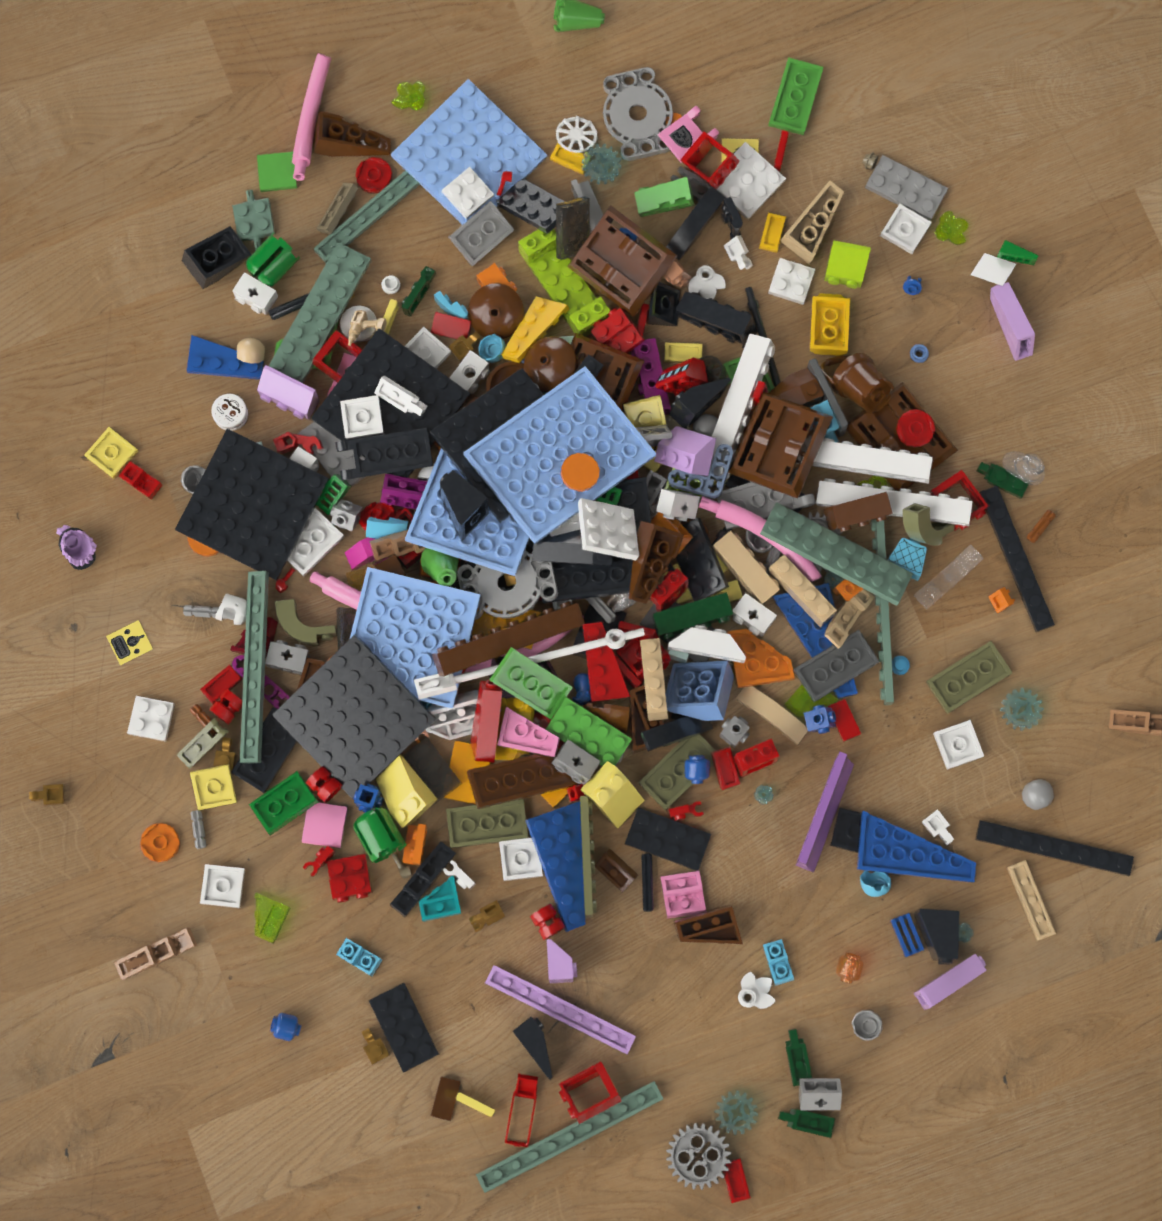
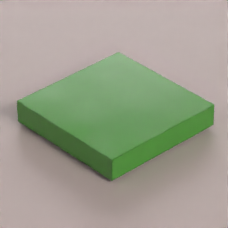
[257,152,297,192]

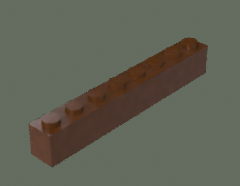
[432,601,585,676]

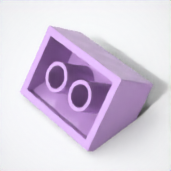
[257,365,319,420]
[654,426,716,476]
[547,939,577,983]

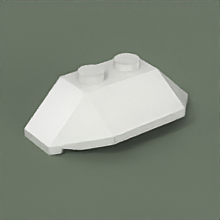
[668,625,746,663]
[426,690,501,740]

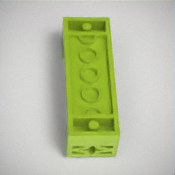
[518,229,610,337]

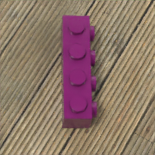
[630,338,671,415]
[380,474,427,509]

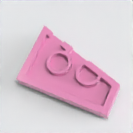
[498,707,560,757]

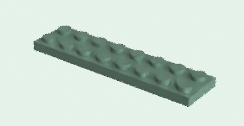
[269,242,372,383]
[760,502,913,606]

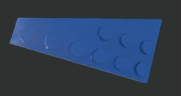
[857,811,976,883]

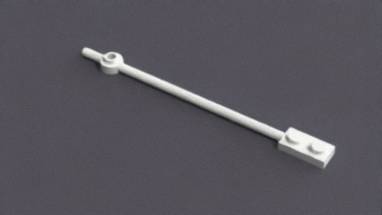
[414,628,645,700]

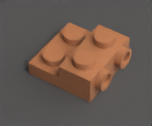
[656,253,692,289]

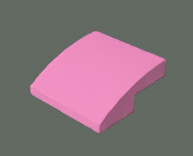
[302,803,348,848]
[661,871,706,919]

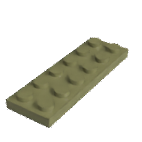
[580,796,597,918]

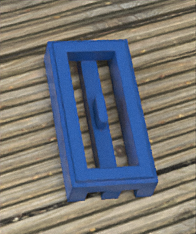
[890,913,924,957]

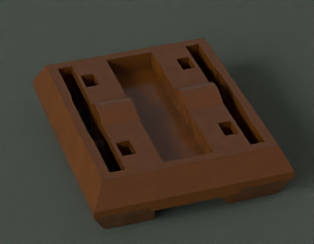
[567,205,677,317]
[571,333,644,412]
[846,382,958,491]
[728,392,833,499]

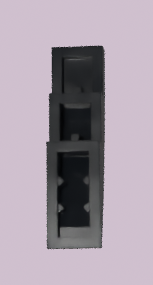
[666,187,726,261]
[640,716,714,752]
[390,841,456,917]

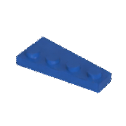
[187,335,264,380]

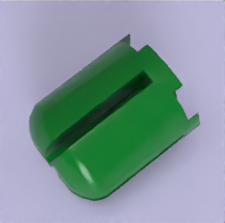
[246,232,300,287]
[353,807,406,863]

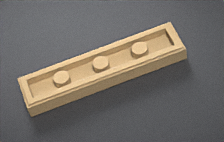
[1007,860,1056,941]

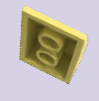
[376,755,437,828]
[580,761,645,828]

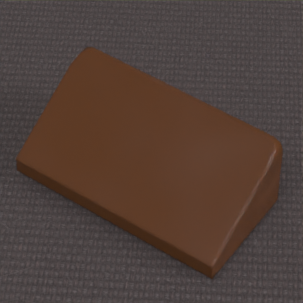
[595,849,638,893]
[431,1077,461,1121]

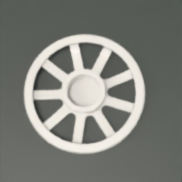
[556,116,597,153]

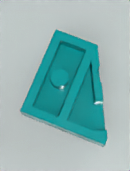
[419,876,461,922]

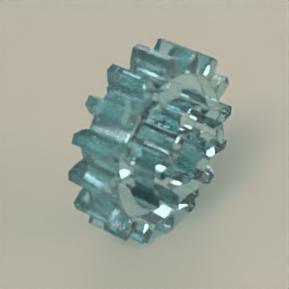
[581,144,622,184]
[1000,688,1044,731]
[714,1091,758,1135]

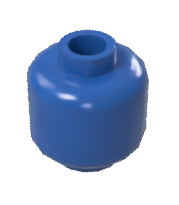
[684,755,710,784]
[270,1013,301,1041]

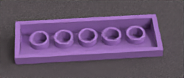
[796,752,854,873]

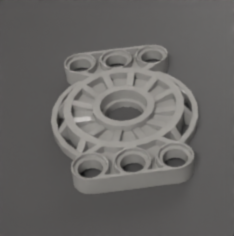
[603,67,673,161]
[457,551,558,620]

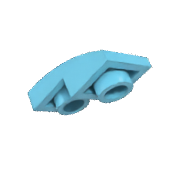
[434,291,468,320]
[366,517,408,539]
[336,938,382,976]
[763,939,794,986]

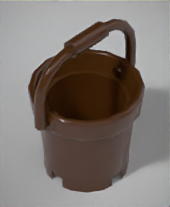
[820,353,894,413]

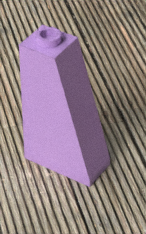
[990,282,1035,361]
[914,954,987,1010]

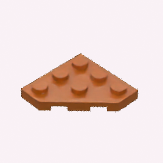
[727,629,795,688]

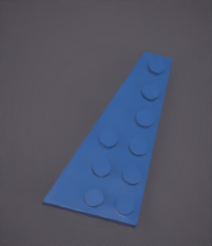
[772,583,858,699]
[526,801,586,932]

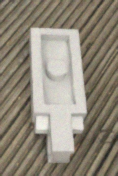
[375,376,427,416]

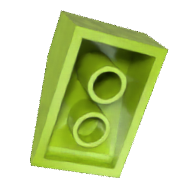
[824,240,871,289]

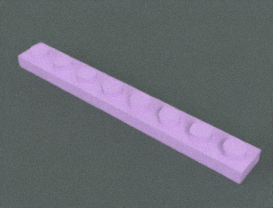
[485,965,636,1054]

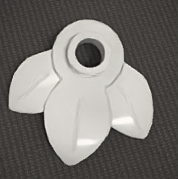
[688,265,725,299]
[738,972,775,1009]

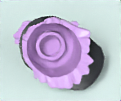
[56,525,97,570]

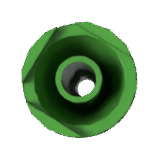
[554,0,605,32]
[421,548,459,586]

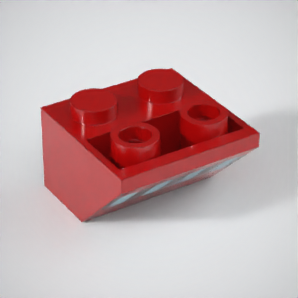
[655,358,708,395]

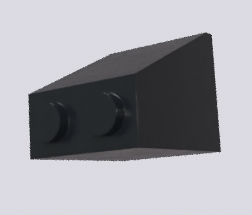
[440,470,489,540]
[914,909,960,965]

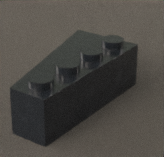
[676,291,758,349]

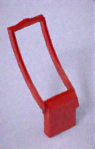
[505,1073,538,1147]

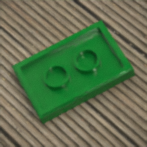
[249,771,318,836]

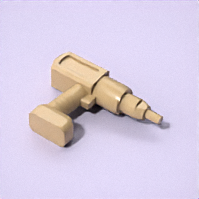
[348,310,387,346]

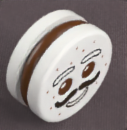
[212,394,248,431]

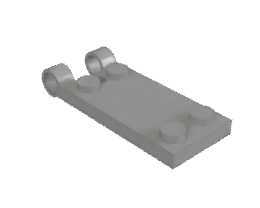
[717,468,816,530]

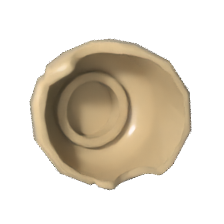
[237,338,265,363]

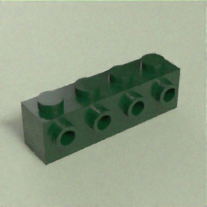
[652,592,733,640]

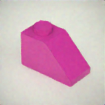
[345,537,375,570]

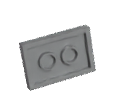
[448,201,514,266]

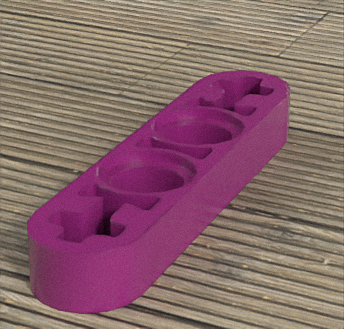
[232,655,290,710]

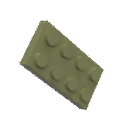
[926,641,1012,714]
[638,735,716,811]
[446,799,528,848]

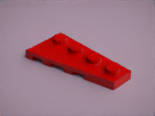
[582,622,630,702]

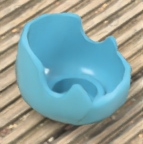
[478,334,506,363]
[860,871,891,897]

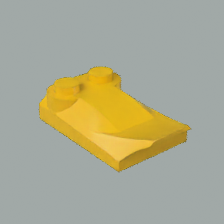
[809,293,850,356]
[495,698,535,760]

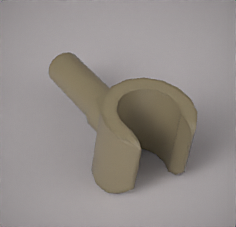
[392,853,412,879]

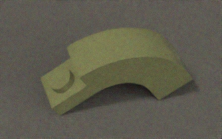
[903,503,954,546]
[275,599,338,646]

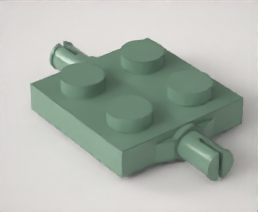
[232,190,275,251]

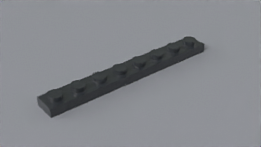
[979,486,1055,633]
[975,820,1134,876]

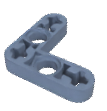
[668,444,733,499]

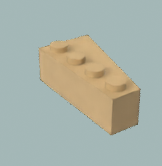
[781,180,844,264]

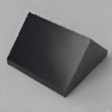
[648,282,680,327]

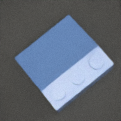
[666,660,734,721]

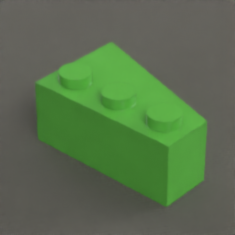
[634,177,695,217]

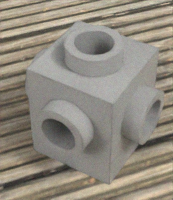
[330,499,362,531]
[719,716,750,748]

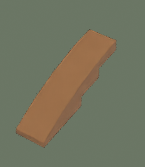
[369,530,425,561]
[1109,710,1162,736]
[114,928,197,980]

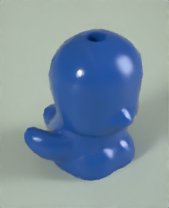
[572,673,595,705]

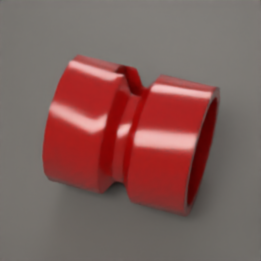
[209,688,242,725]
[306,766,343,803]
[530,904,565,940]

